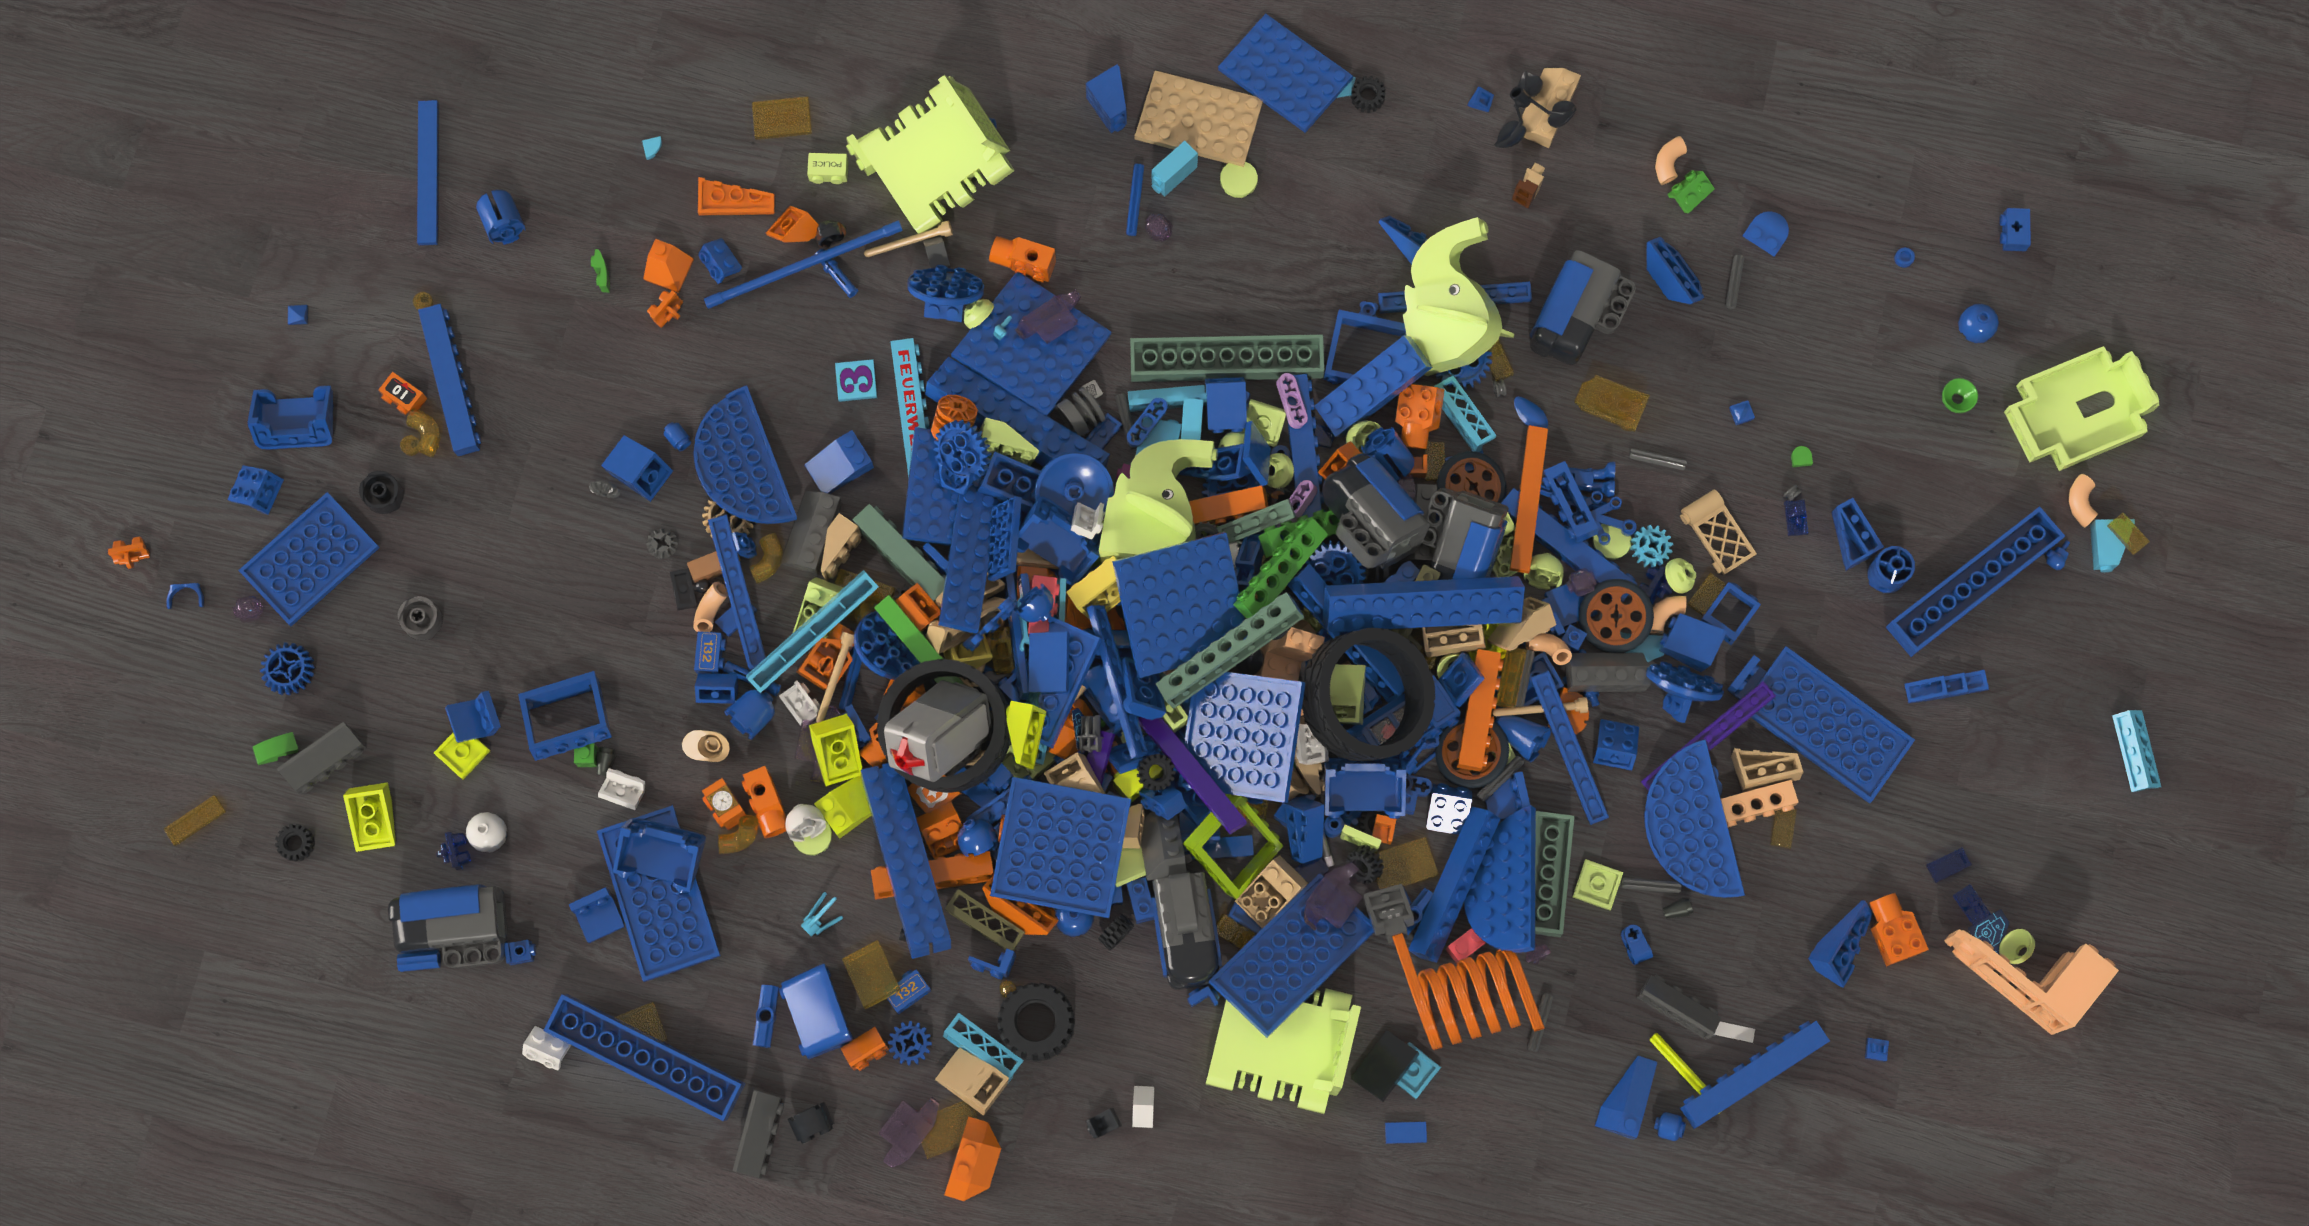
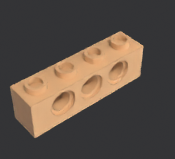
[1721,780,1799,827]

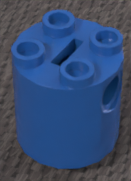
[1868,546,1915,593]

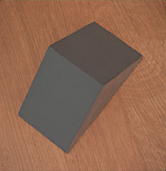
[922,235,950,269]

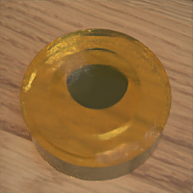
[413,292,433,310]
[400,435,421,456]

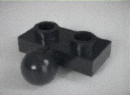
[670,568,710,611]

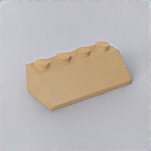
[1522,68,1581,148]
[926,597,1006,654]

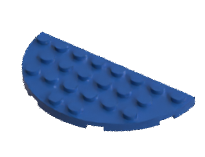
[694,385,797,524]
[1644,740,1745,898]
[1464,805,1536,953]

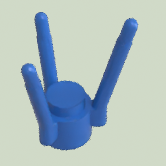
[1402,741,1435,775]

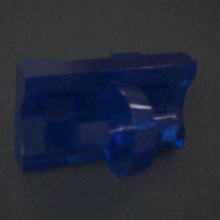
[1784,500,1809,536]
[1639,566,1673,605]
[436,832,471,870]
[1952,884,1991,926]

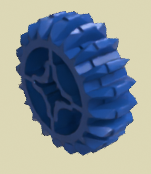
[260,642,315,695]

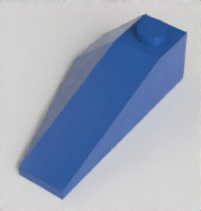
[1179,444,1252,481]

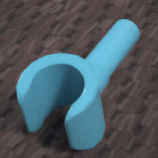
[993,316,1012,340]

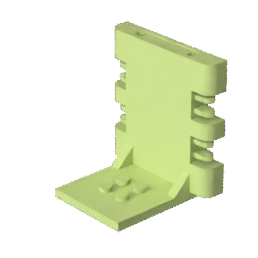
[858,75,1015,234]
[1206,988,1361,1114]

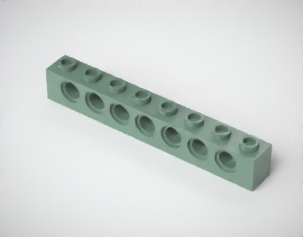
[1156,592,1304,709]

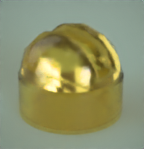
[1000,980,1016,998]

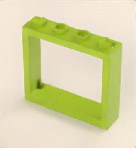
[1183,794,1283,899]

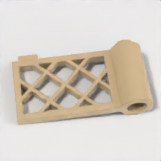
[1680,489,1757,575]

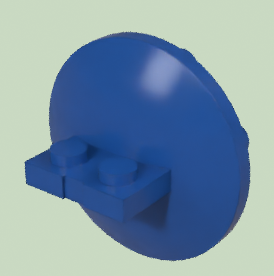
[907,265,984,322]
[854,611,927,680]
[1646,661,1724,723]

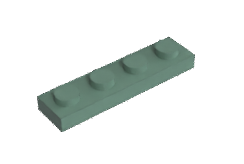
[1217,499,1296,543]

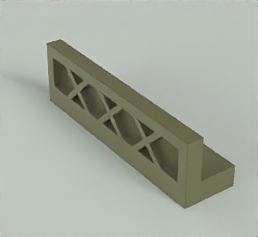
[945,889,1025,952]

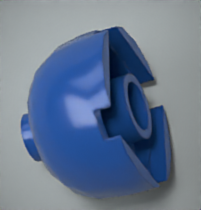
[1958,304,1999,343]
[1014,584,1054,623]
[957,819,998,857]
[1055,908,1094,937]

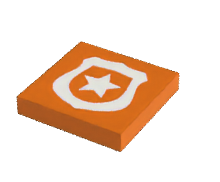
[907,775,962,813]

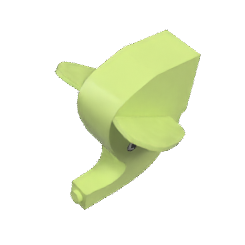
[1403,217,1514,376]
[1099,439,1218,563]

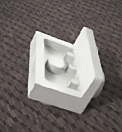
[1071,502,1105,540]
[779,680,820,728]
[1296,724,1329,765]
[598,768,645,810]
[522,1026,571,1070]

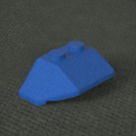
[1647,237,1704,304]

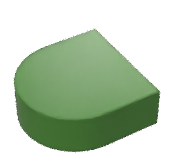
[1791,446,1813,467]

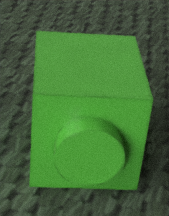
[574,743,598,767]

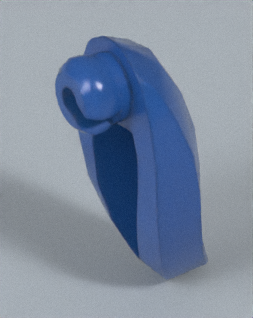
[1514,396,1548,428]

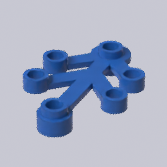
[1568,491,1637,546]
[962,597,1016,652]

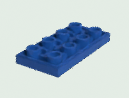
[987,496,1022,582]

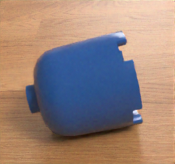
[724,689,775,740]

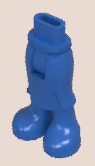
[1556,462,1615,498]

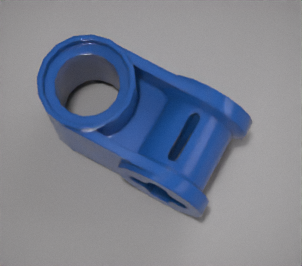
[1621,925,1653,965]

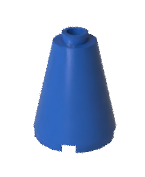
[1495,715,1551,762]

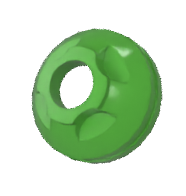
[1942,378,1978,413]

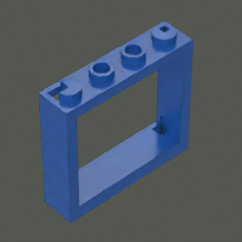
[1324,310,1407,396]
[518,671,612,761]

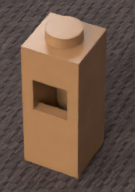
[687,551,741,583]

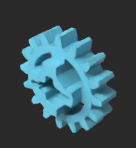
[1630,525,1673,568]

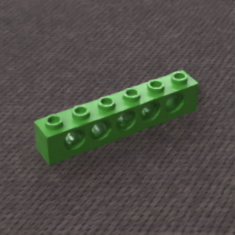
[1258,509,1340,558]
[1233,518,1328,619]

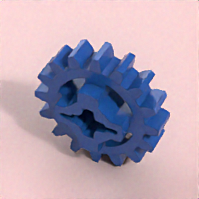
[888,1021,932,1066]

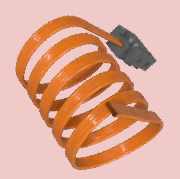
[1363,884,1545,1050]

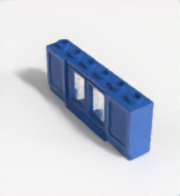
[1347,675,1460,759]

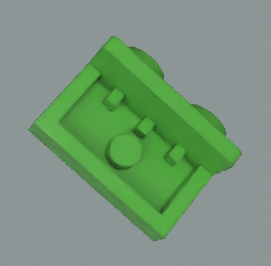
[1668,170,1715,213]

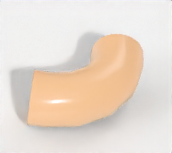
[1655,136,1687,185]
[2068,474,2098,528]
[693,582,728,632]
[1649,596,1686,634]
[1525,633,1572,665]

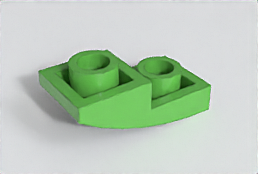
[591,249,610,293]
[253,732,298,765]

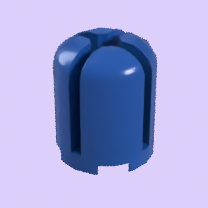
[476,190,525,245]
[1361,427,1414,481]

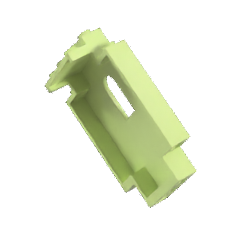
[2004,346,2160,471]

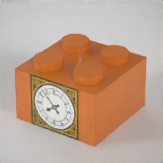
[702,778,748,830]

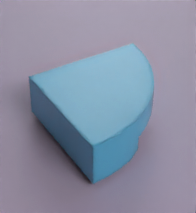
[642,136,662,160]

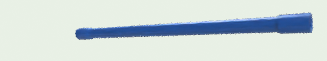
[704,220,903,309]

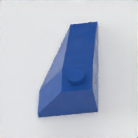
[1379,216,1428,265]
[1808,900,1873,988]
[1595,1056,1657,1140]

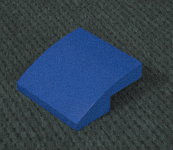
[1544,579,1598,628]

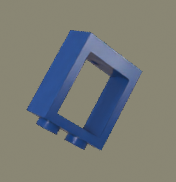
[1701,582,1761,645]

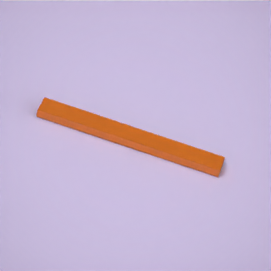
[1509,425,1548,574]

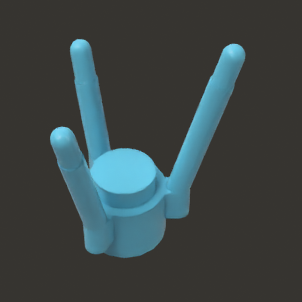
[801,892,843,936]

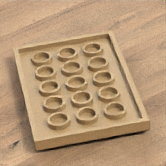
[1135,71,1263,167]

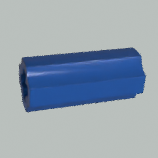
[397,950,441,972]

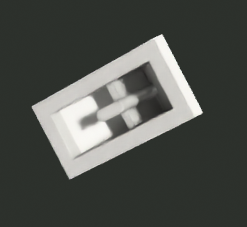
[1132,1086,1154,1128]

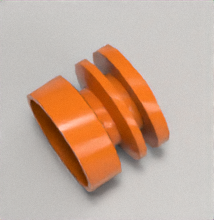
[931,395,978,440]

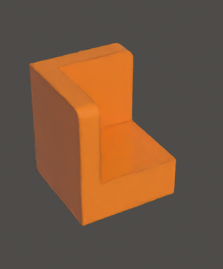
[1406,454,1427,478]
[1372,814,1397,845]

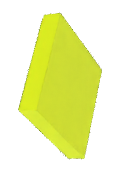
[434,733,490,780]

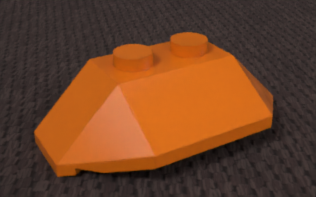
[1048,697,1093,759]
[982,875,1059,935]
[944,1116,1001,1201]

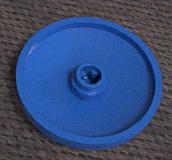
[1035,453,1114,517]

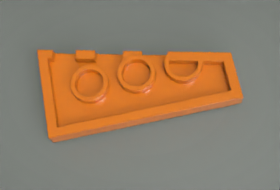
[698,177,775,215]

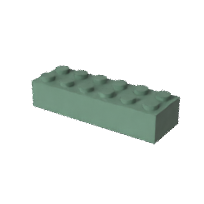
[852,504,946,603]
[1535,811,1574,937]

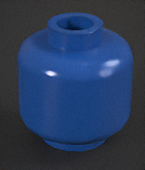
[1654,1112,1686,1141]

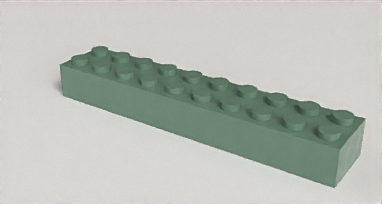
[1130,335,1324,382]

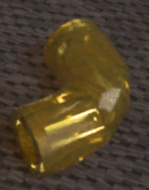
[406,408,440,458]
[749,533,783,584]
[718,815,759,854]

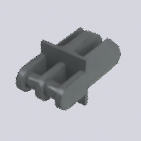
[1077,715,1104,753]

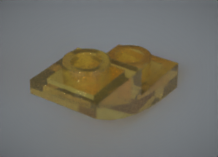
[1216,914,1256,949]

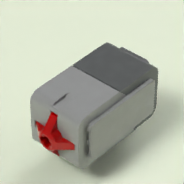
[884,680,992,782]

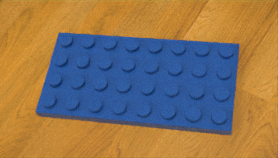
[1751,646,1915,803]
[597,805,721,982]
[1209,873,1375,1038]

